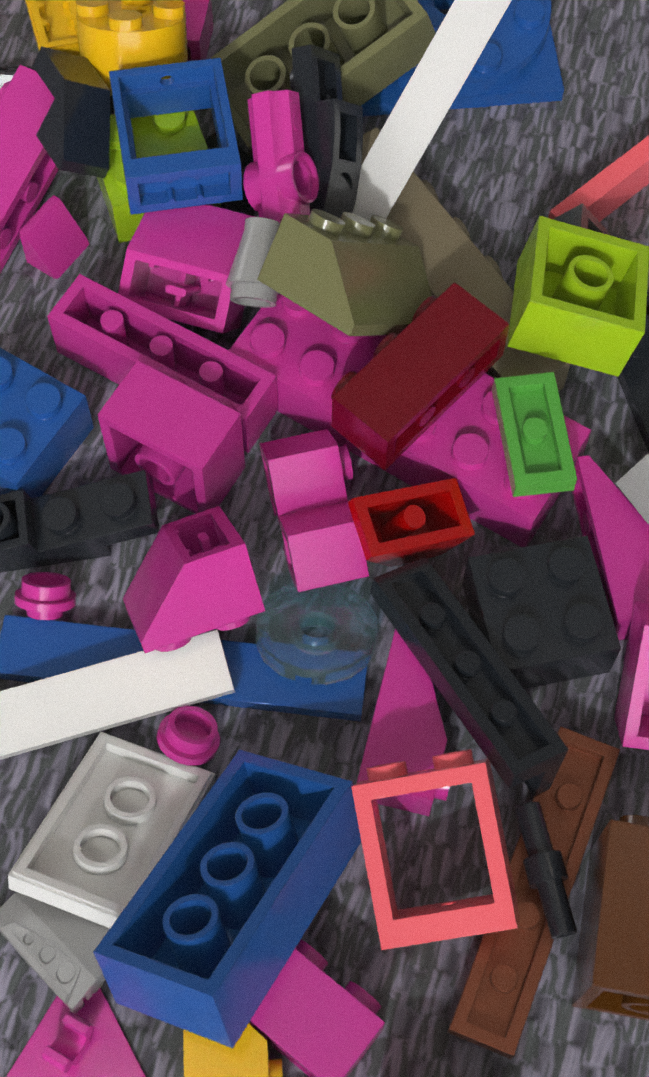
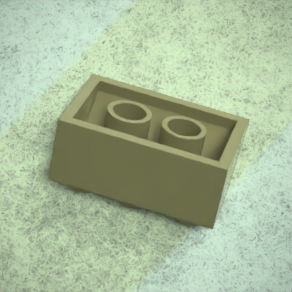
[257,209,432,336]

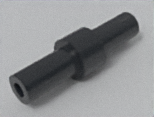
[515,802,577,939]

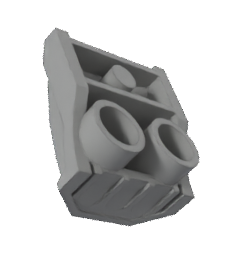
[0,892,110,1014]

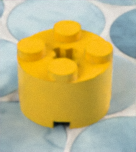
[76,0,188,95]

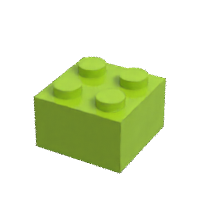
[97,110,222,243]
[507,215,649,377]

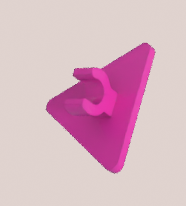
[6,988,146,1077]

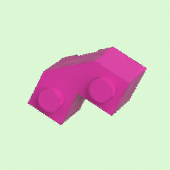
[259,429,369,592]

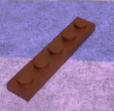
[447,726,620,1059]

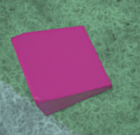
[19,195,89,279]

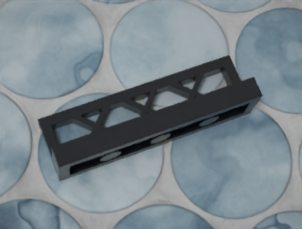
[370,557,569,797]

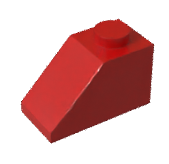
[348,478,475,567]

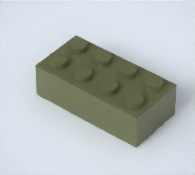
[210,0,436,153]

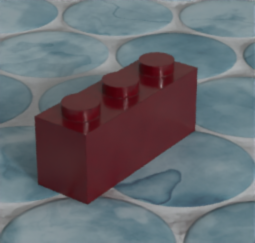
[331,282,510,470]

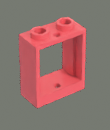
[351,749,520,950]

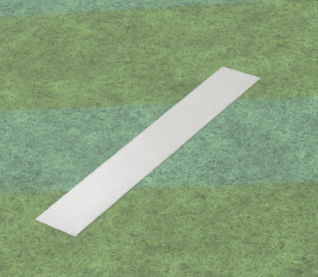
[353,0,512,221]

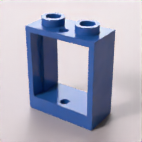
[109,58,243,215]

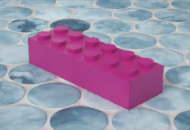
[229,294,591,547]

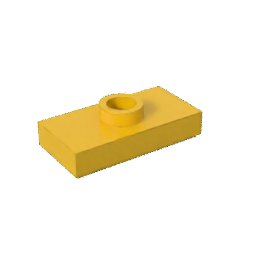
[25,0,79,56]

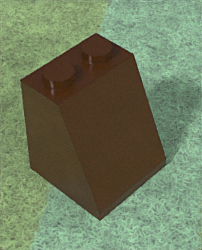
[571,815,649,1021]

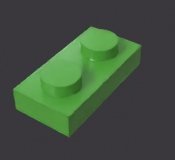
[492,372,577,497]

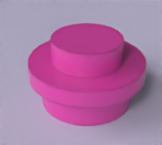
[14,572,76,620]
[157,706,220,766]

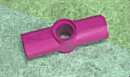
[243,90,319,223]

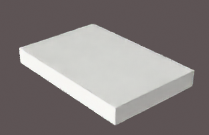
[8,732,216,928]

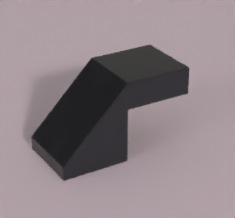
[32,46,110,178]

